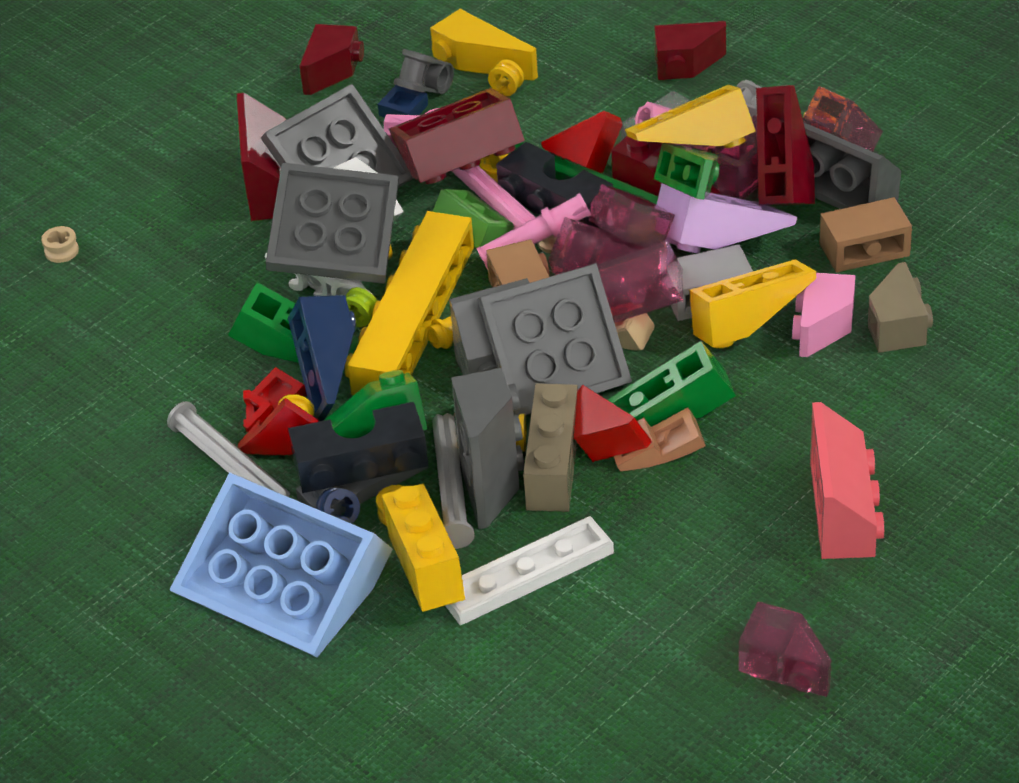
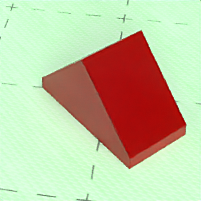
[541,111,623,173]
[574,385,652,462]

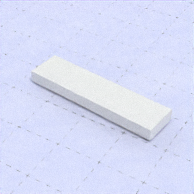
[445,516,614,626]

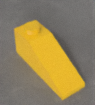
[430,9,538,81]
[625,85,756,148]
[689,259,817,348]

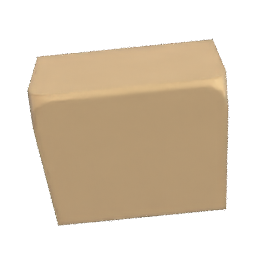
[611,304,654,351]

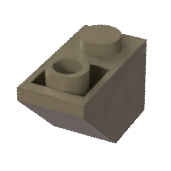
[868,262,933,353]

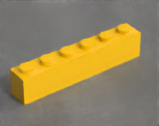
[345,211,474,395]

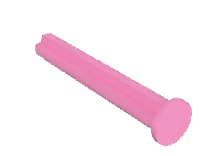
[451,166,536,229]

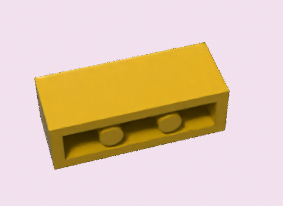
[382,483,466,612]

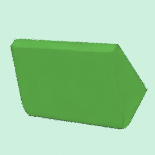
[433,189,514,248]

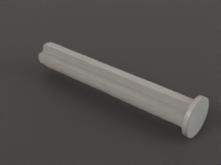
[167,401,290,497]
[432,413,474,549]

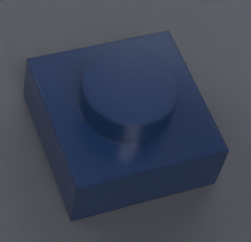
[377,85,428,118]

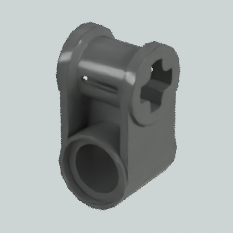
[393,49,454,94]

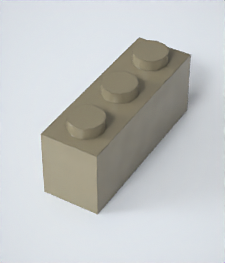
[523,384,578,512]

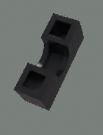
[496,142,614,237]
[288,402,428,493]

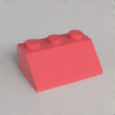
[810,402,884,559]

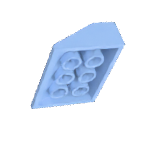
[170,472,393,657]

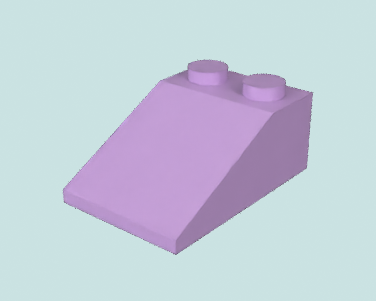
[651,183,797,253]

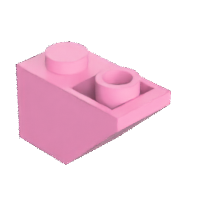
[792,273,855,357]

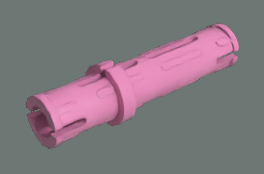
[476,193,591,269]

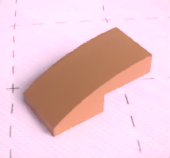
[614,408,706,471]

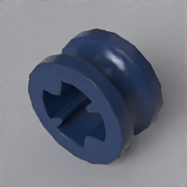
[316,488,360,524]

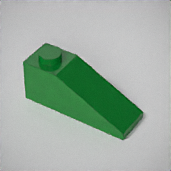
[654,143,719,200]
[228,282,359,373]
[607,341,736,427]
[324,370,427,438]

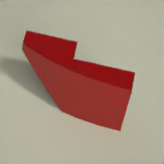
[243,367,307,433]
[238,398,318,455]

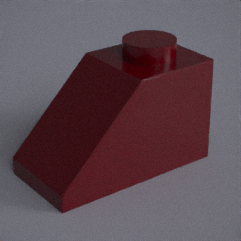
[654,21,726,80]
[299,24,364,95]

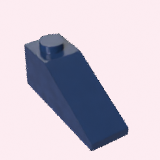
[288,295,356,422]

